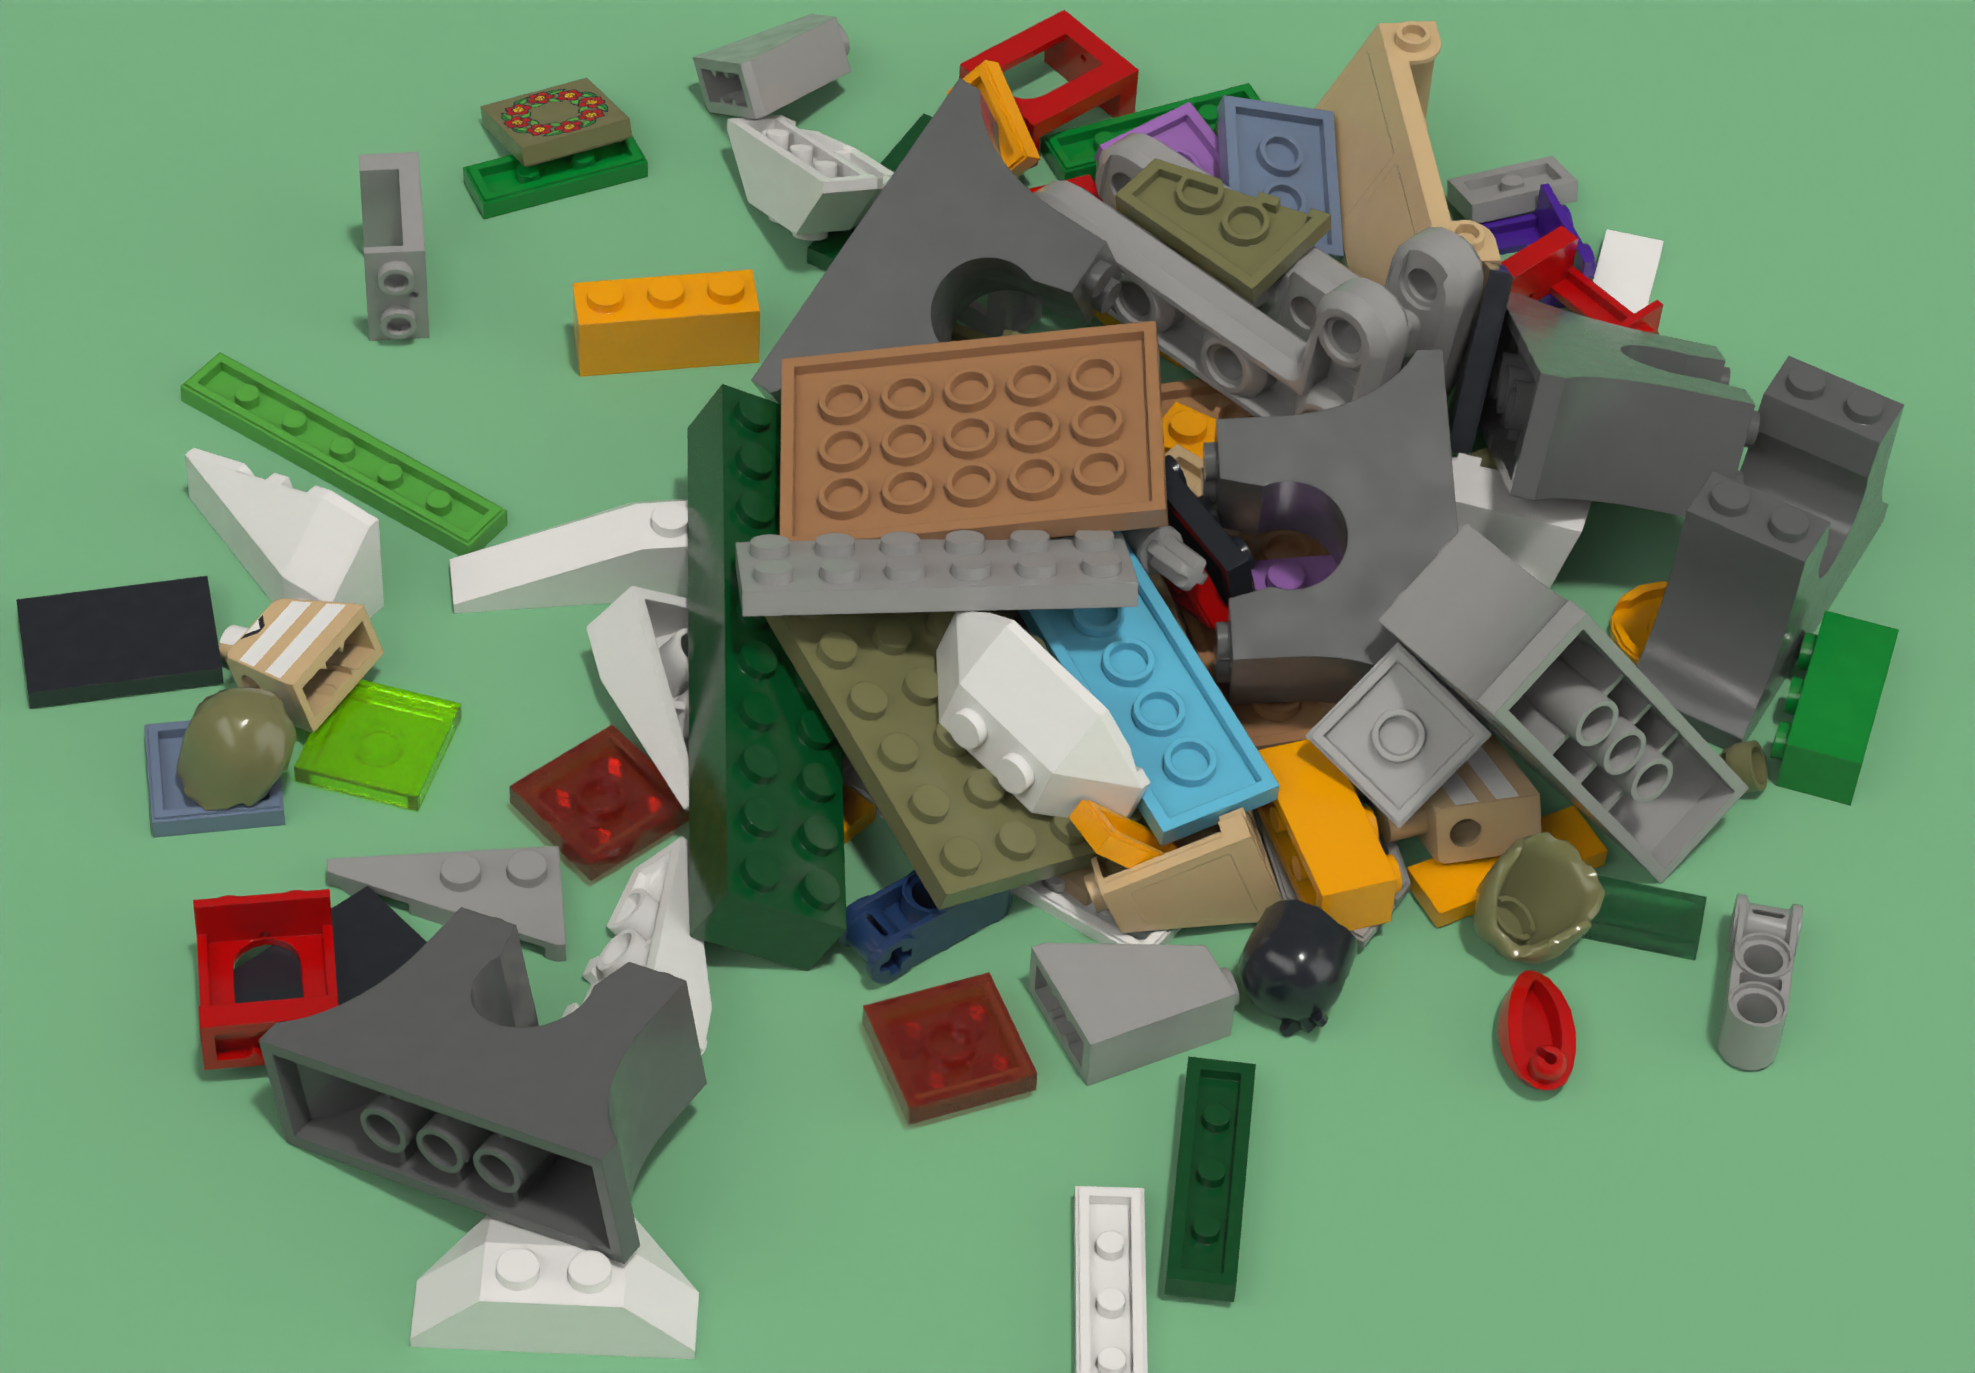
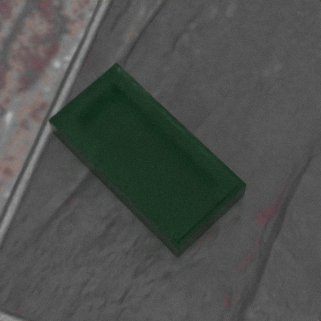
[1581,875,1707,961]

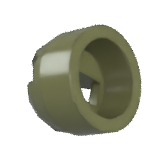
[1719,740,1768,794]

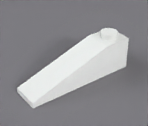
[185,448,384,619]
[449,498,688,614]
[586,586,689,810]
[562,836,712,1056]

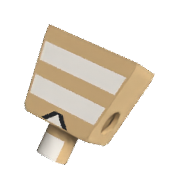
[219,598,384,733]
[1377,734,1541,864]

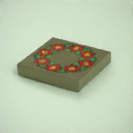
[480,78,632,167]

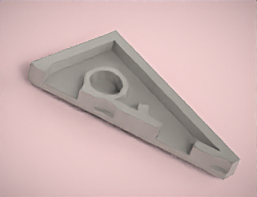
[327,846,566,962]

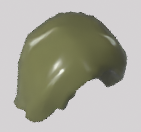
[177,687,297,810]
[1473,832,1605,965]

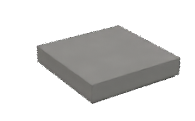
[1306,642,1492,828]

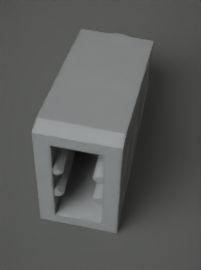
[692,14,851,119]
[1028,943,1239,1086]

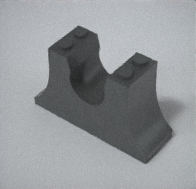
[751,78,1122,404]
[1478,292,1760,517]
[1201,349,1474,714]
[1637,356,1904,749]
[259,907,707,1264]

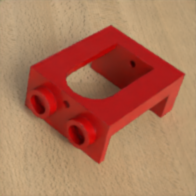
[959,10,1139,168]
[1501,225,1664,335]
[193,889,338,1070]

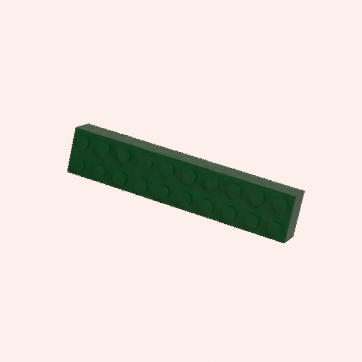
[687,384,847,971]

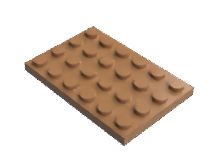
[780,321,1168,541]

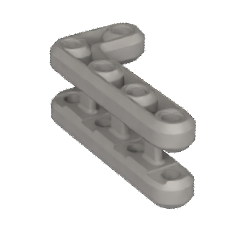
[1034,133,1484,417]

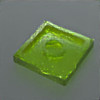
[294,679,462,811]

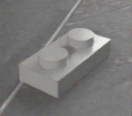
[1447,156,1578,223]

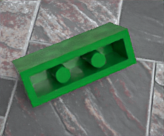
[1770,610,1899,806]

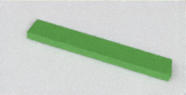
[180,352,508,556]

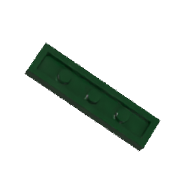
[1164,1056,1256,1302]

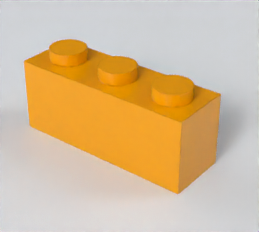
[573,269,760,377]
[1257,739,1402,931]

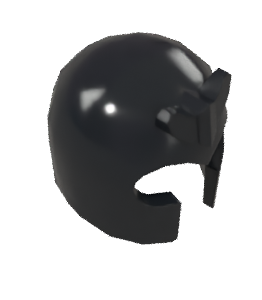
[1239,899,1358,1037]

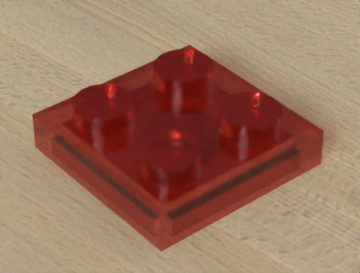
[509,725,689,881]
[862,972,1038,1125]

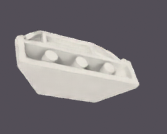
[727,115,894,241]
[936,611,1150,819]
[410,1215,699,1359]

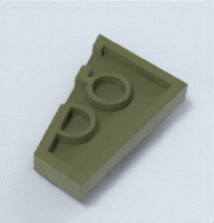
[1115,158,1331,303]

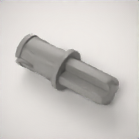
[1121,526,1208,591]

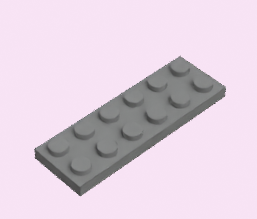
[736,530,1139,616]

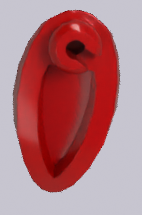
[1498,970,1576,1090]

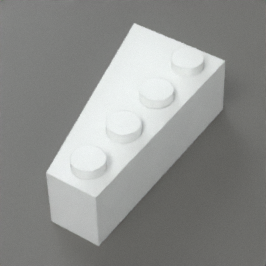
[1452,453,1592,588]

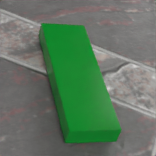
[463,135,648,219]

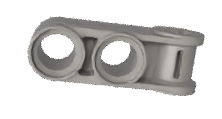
[1717,893,1803,1070]

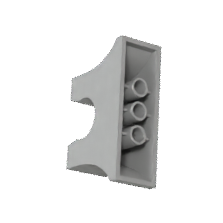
[1378,523,1749,883]

